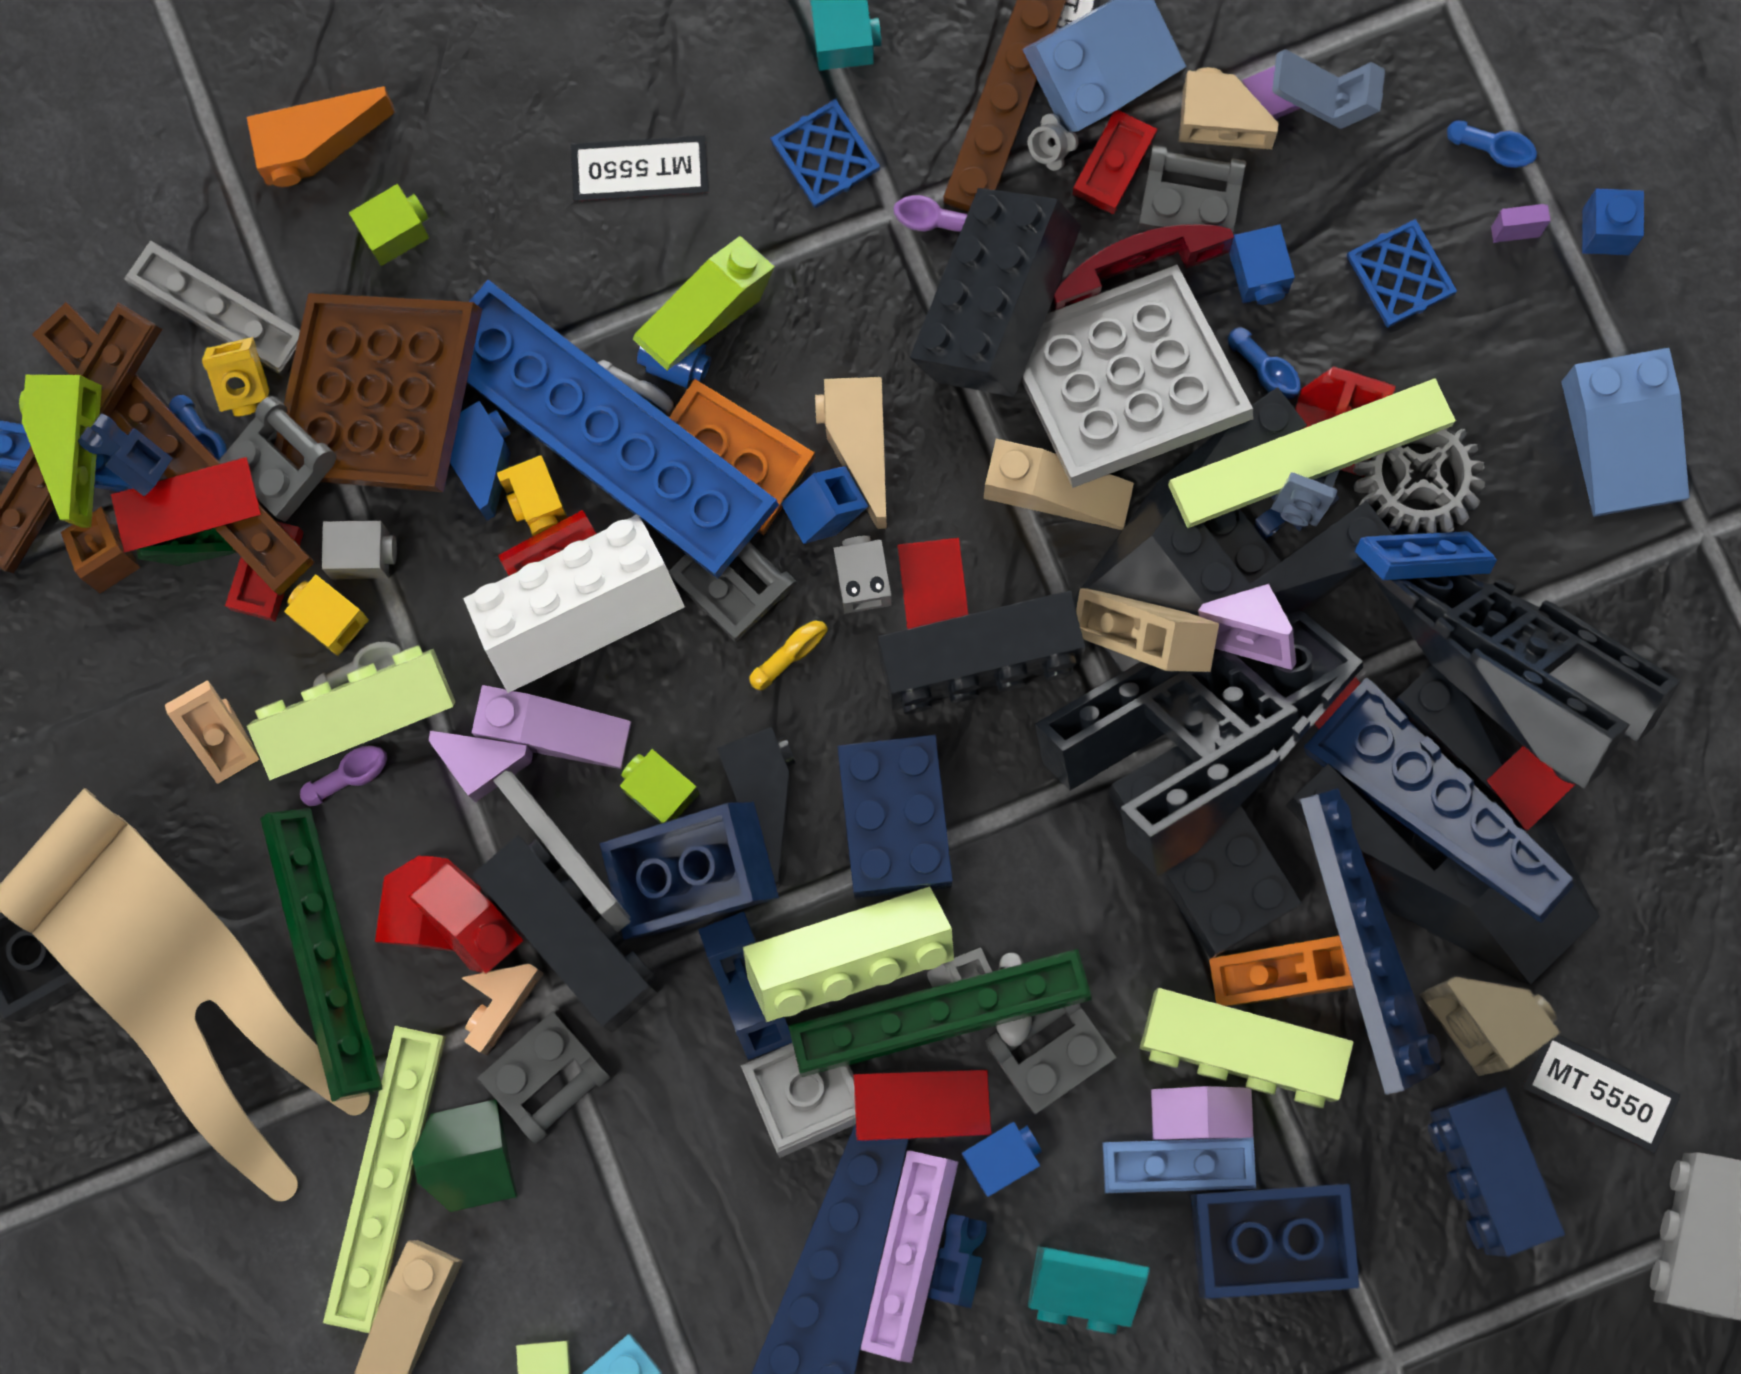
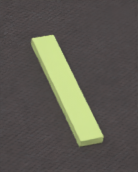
[1168,378,1456,528]
[323,1026,446,1333]

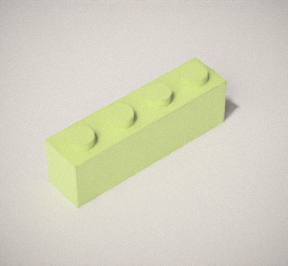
[247,645,455,780]
[743,887,954,1022]
[1139,988,1354,1108]

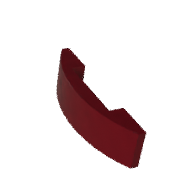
[1051,224,1234,312]

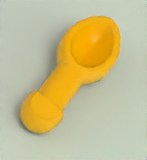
[749,620,828,691]

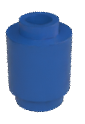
[637,344,711,389]

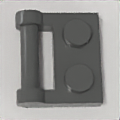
[1138,145,1246,233]
[219,396,336,522]
[668,542,797,642]
[984,1004,1116,1115]
[478,1011,611,1145]

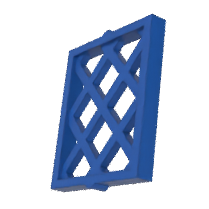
[771,99,880,208]
[1346,219,1457,328]

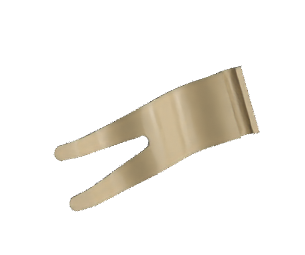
[0,788,370,1201]

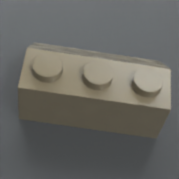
[1419,977,1560,1076]

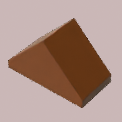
[61,507,141,593]

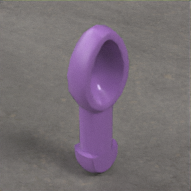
[893,195,967,232]
[300,746,387,806]

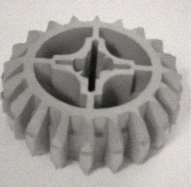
[1353,428,1485,535]

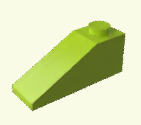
[633,236,775,371]
[19,375,102,528]

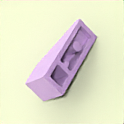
[471,685,632,769]

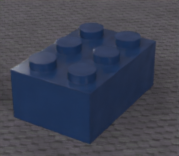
[837,735,953,899]
[599,802,779,940]
[1428,1087,1565,1257]
[1190,1184,1360,1299]

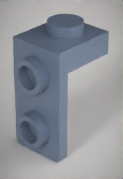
[1272,49,1385,129]
[1271,470,1339,527]

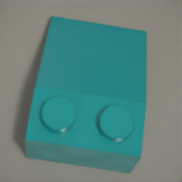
[1027,1246,1149,1334]

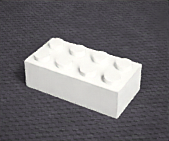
[463,515,685,693]

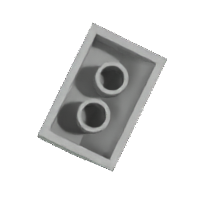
[1650,1152,1741,1321]

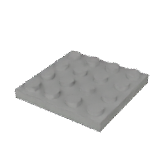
[1021,265,1253,488]

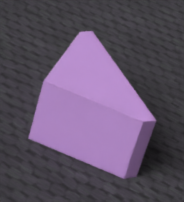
[1198,584,1296,670]
[429,731,533,803]
[1151,1087,1253,1140]

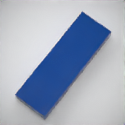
[1355,531,1497,580]

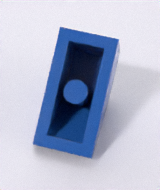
[450,401,511,521]

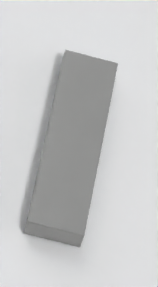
[124,241,300,377]
[493,770,631,933]

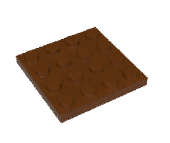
[275,293,482,492]

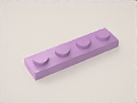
[860,1150,958,1363]

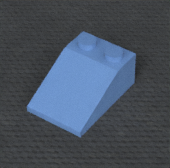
[1022,0,1186,132]
[1561,348,1689,517]

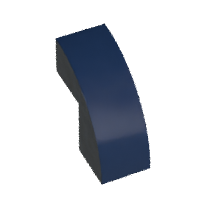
[698,912,792,1060]

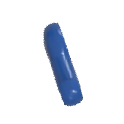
[1447,120,1537,168]
[1227,327,1301,399]
[169,395,227,460]

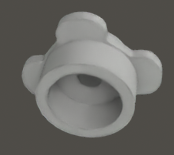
[1027,113,1078,170]

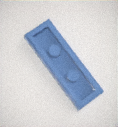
[1102,1138,1256,1193]

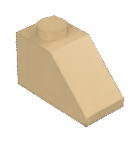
[1179,68,1278,150]

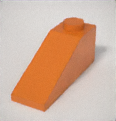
[247,86,395,187]
[1209,936,1354,1007]

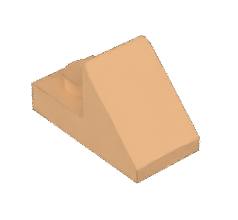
[165,680,260,784]
[462,964,544,1055]

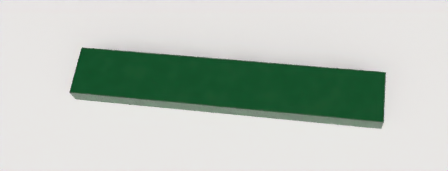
[260,808,383,1102]
[789,949,1092,1077]

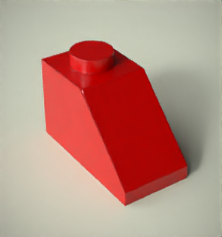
[409,863,523,974]

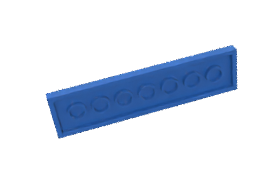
[467,280,779,579]

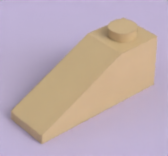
[815,377,887,529]
[984,439,1134,530]
[1076,588,1219,672]
[354,1240,463,1374]

